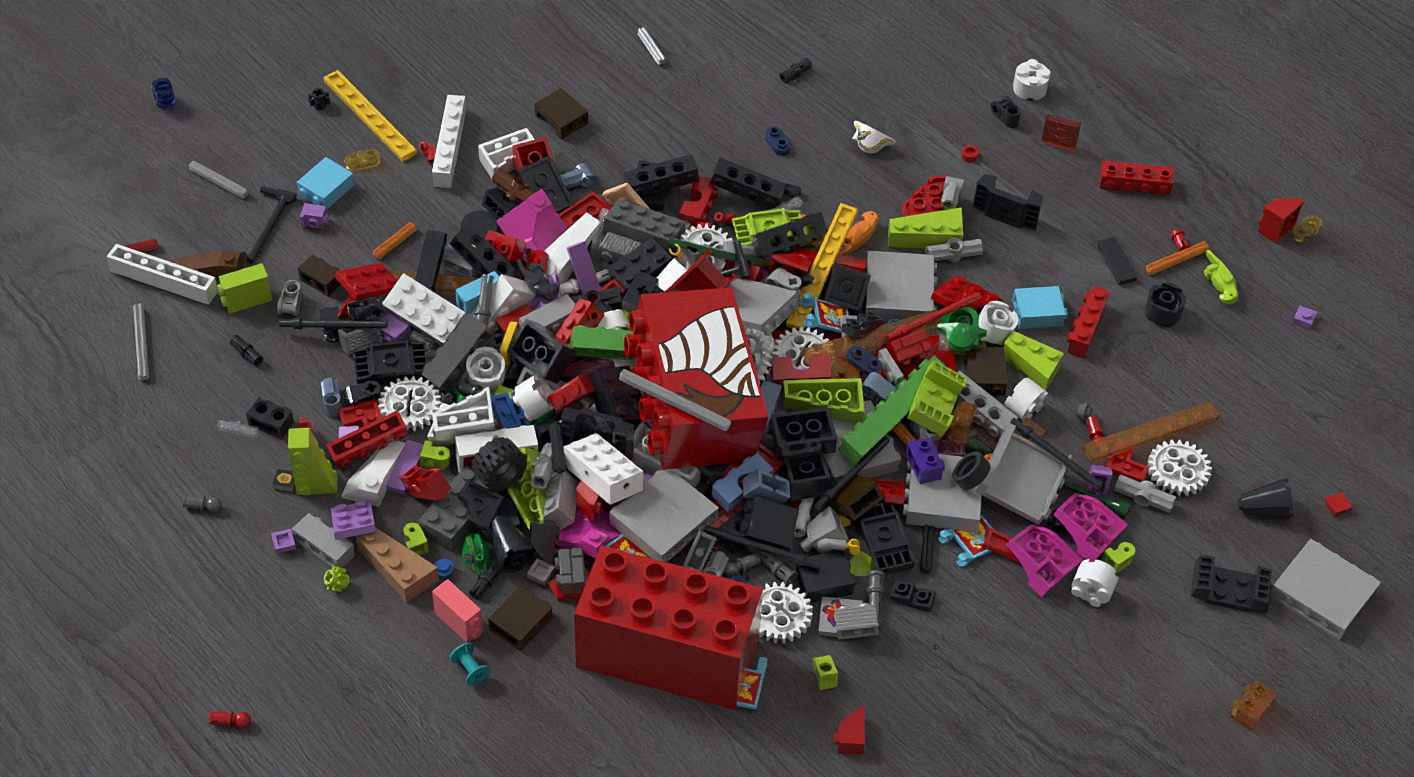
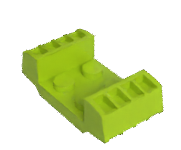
[732,209,806,250]
[907,360,968,437]

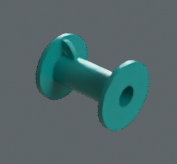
[450,642,491,686]

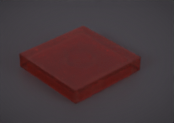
[1041,114,1081,151]

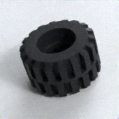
[472,437,527,492]

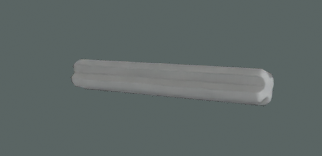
[189,161,249,199]

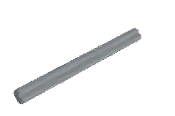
[619,369,731,431]

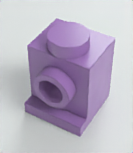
[300,203,329,229]

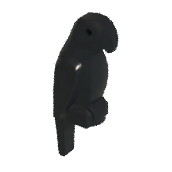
[517,259,559,300]

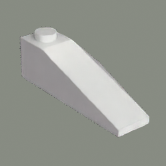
[545,213,601,284]
[342,441,406,507]

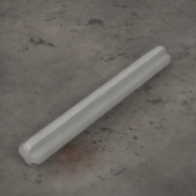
[133,303,149,381]

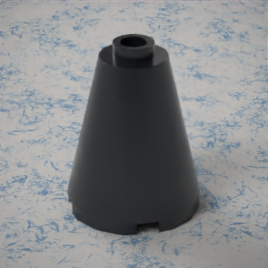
[1237,478,1294,518]
[490,516,537,573]

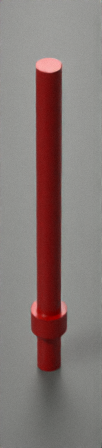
[886,292,982,342]

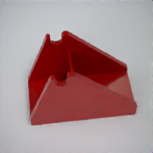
[663,249,736,293]

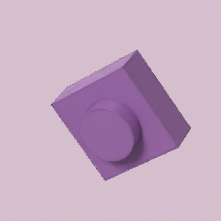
[1292,305,1317,329]
[271,529,296,554]

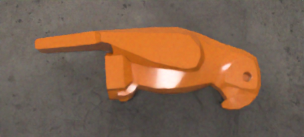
[839,211,879,256]

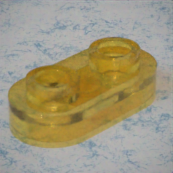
[344,149,380,171]
[1291,215,1322,242]

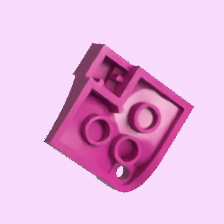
[496,189,568,263]
[1053,493,1128,562]
[555,506,622,559]
[1006,524,1083,597]

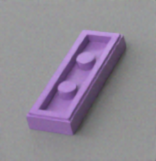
[566,241,601,295]
[386,440,424,495]

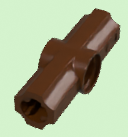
[492,168,535,203]

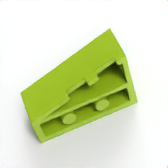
[1003,331,1064,391]

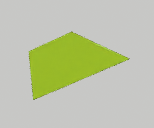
[850,551,872,576]

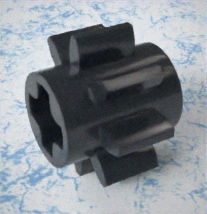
[308,88,330,110]
[1047,509,1067,534]

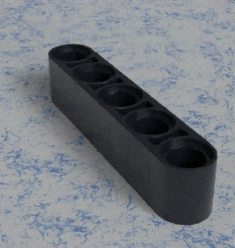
[415,230,447,292]

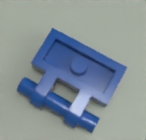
[491,392,532,429]

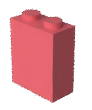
[432,579,483,643]

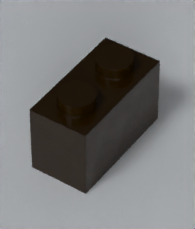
[298,254,341,297]

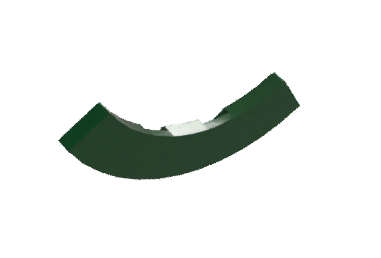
[668,237,771,268]

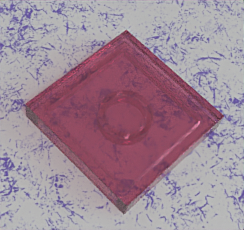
[563,357,615,378]

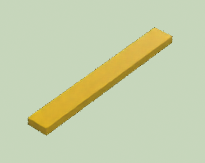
[323,70,417,162]
[786,203,858,331]

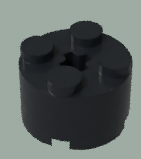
[1145,282,1186,327]

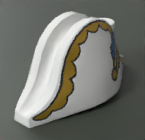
[852,121,896,154]

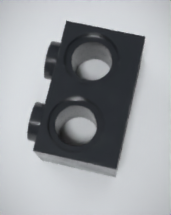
[246,397,294,439]

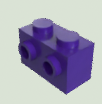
[906,438,945,484]

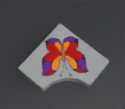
[818,596,863,637]

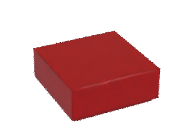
[1324,492,1353,516]

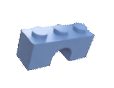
[712,453,773,512]

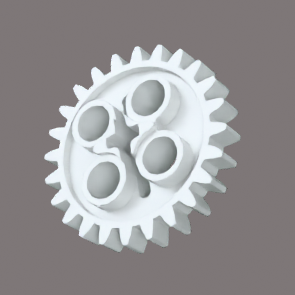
[676,224,732,272]
[773,326,834,369]
[745,328,773,384]
[378,376,441,431]
[1147,440,1212,496]
[759,582,813,644]

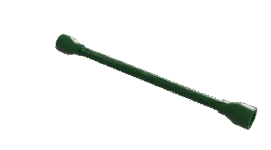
[966,436,1131,518]

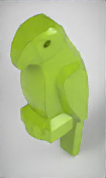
[1204,250,1238,304]

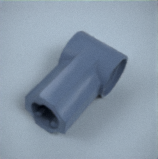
[560,163,596,189]
[321,377,342,417]

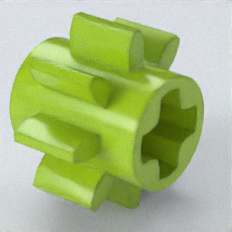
[324,566,350,592]

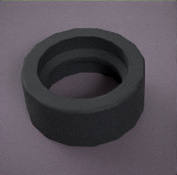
[952,451,991,490]

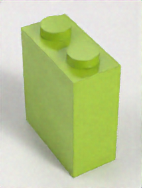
[217,263,272,314]

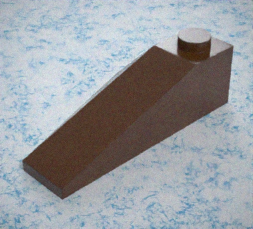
[169,250,246,280]

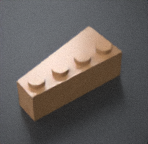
[356,528,439,603]

